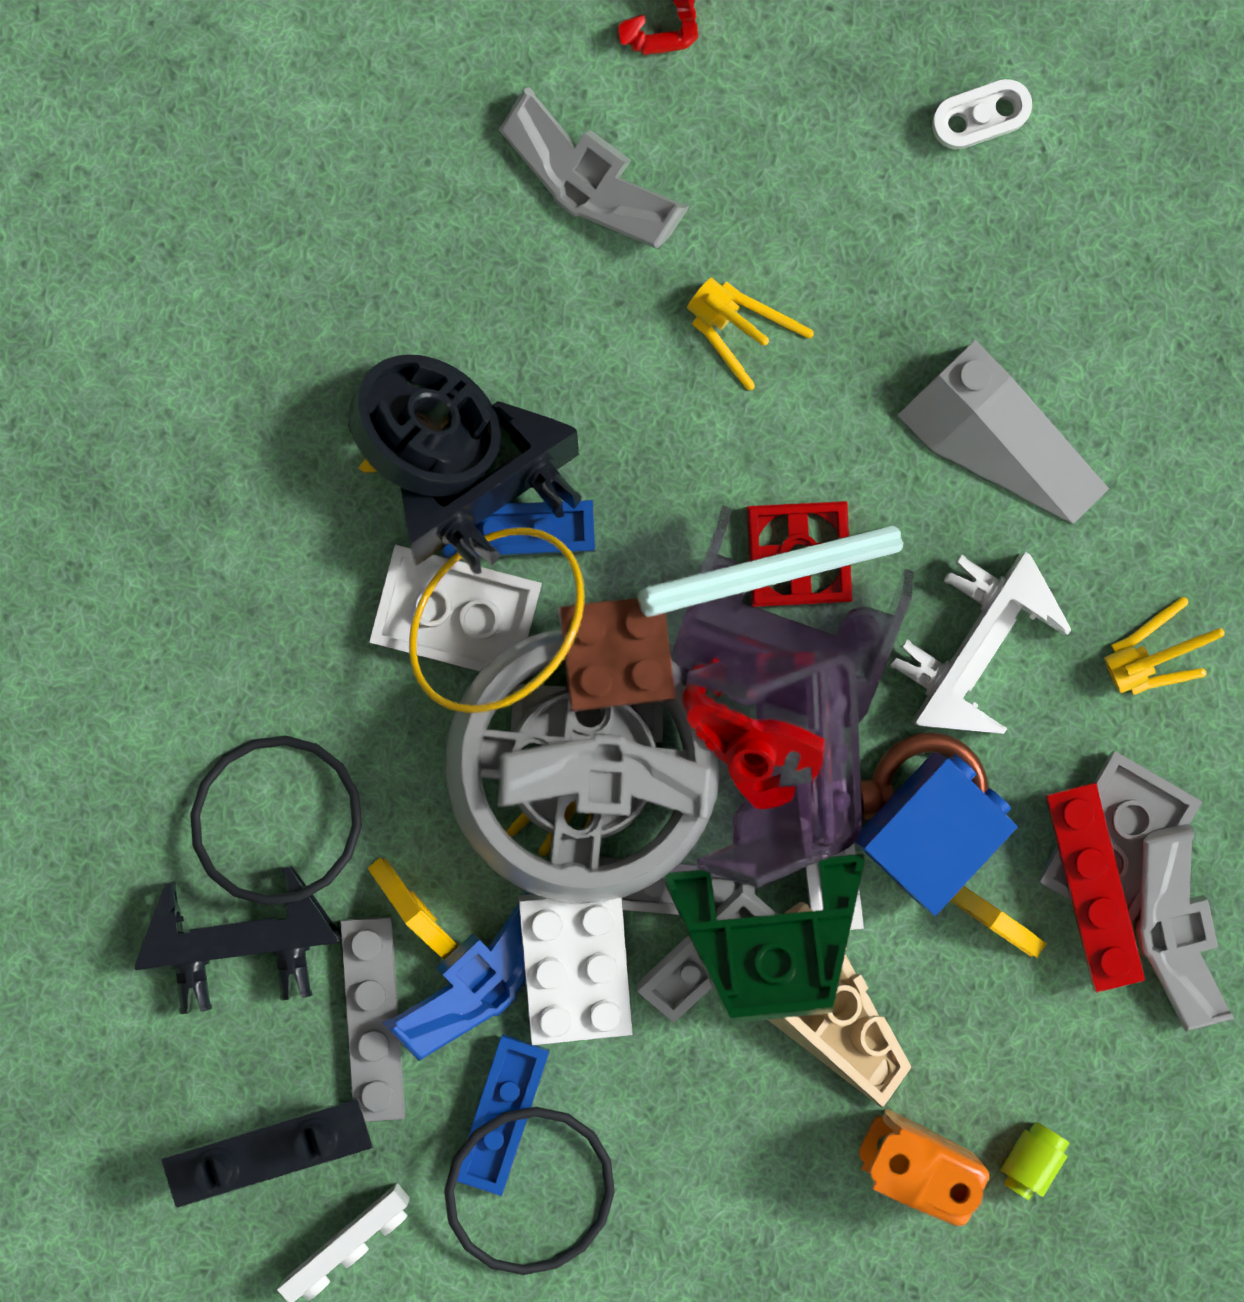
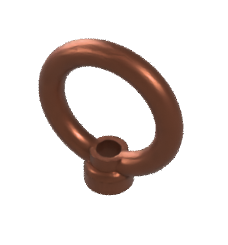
[856,732,989,821]

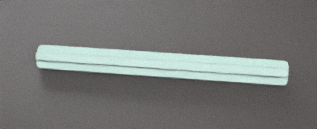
[638,526,904,616]

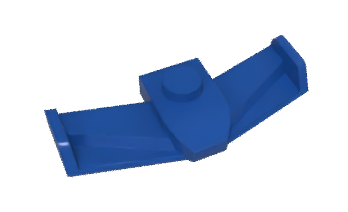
[382,891,532,1061]

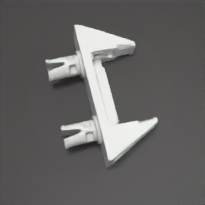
[889,552,1071,734]

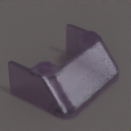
[673,505,914,727]
[687,651,862,888]

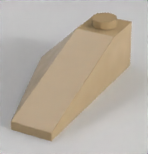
[767,902,911,1107]

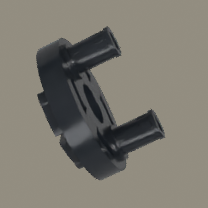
[348,354,501,506]

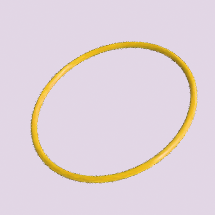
[409,527,584,713]

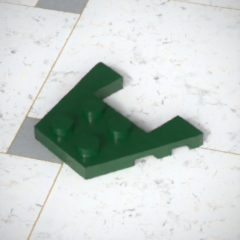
[665,854,865,1023]

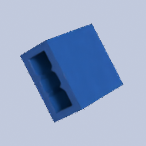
[852,751,1018,916]

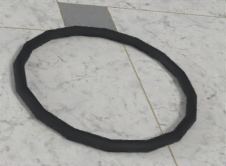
[190,735,362,905]
[444,1107,615,1275]

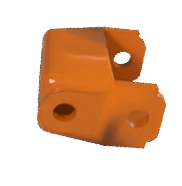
[858,1109,989,1226]

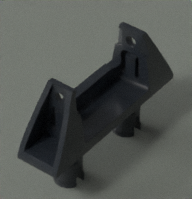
[400,401,581,574]
[135,865,342,1014]
[161,1098,373,1208]

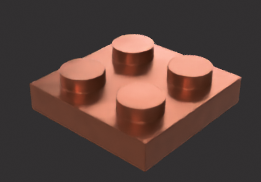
[558,598,676,712]

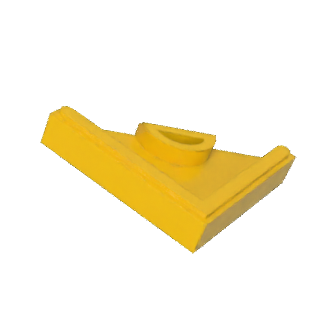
[367,857,460,960]
[950,886,1047,958]

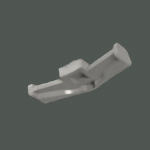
[498,87,689,249]
[498,734,711,820]
[1135,824,1234,1032]

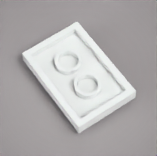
[370,545,542,671]
[518,894,632,1045]

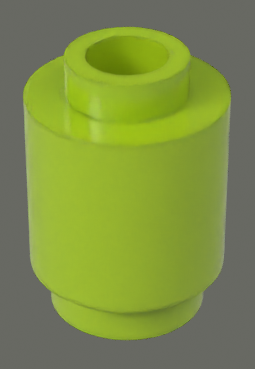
[1000,1121,1070,1200]

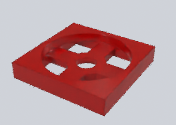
[746,501,853,607]

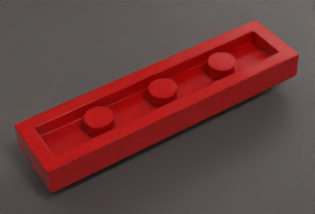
[1044,782,1146,993]

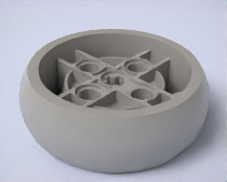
[444,628,720,903]

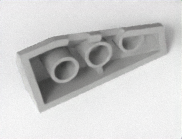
[897,340,1109,524]

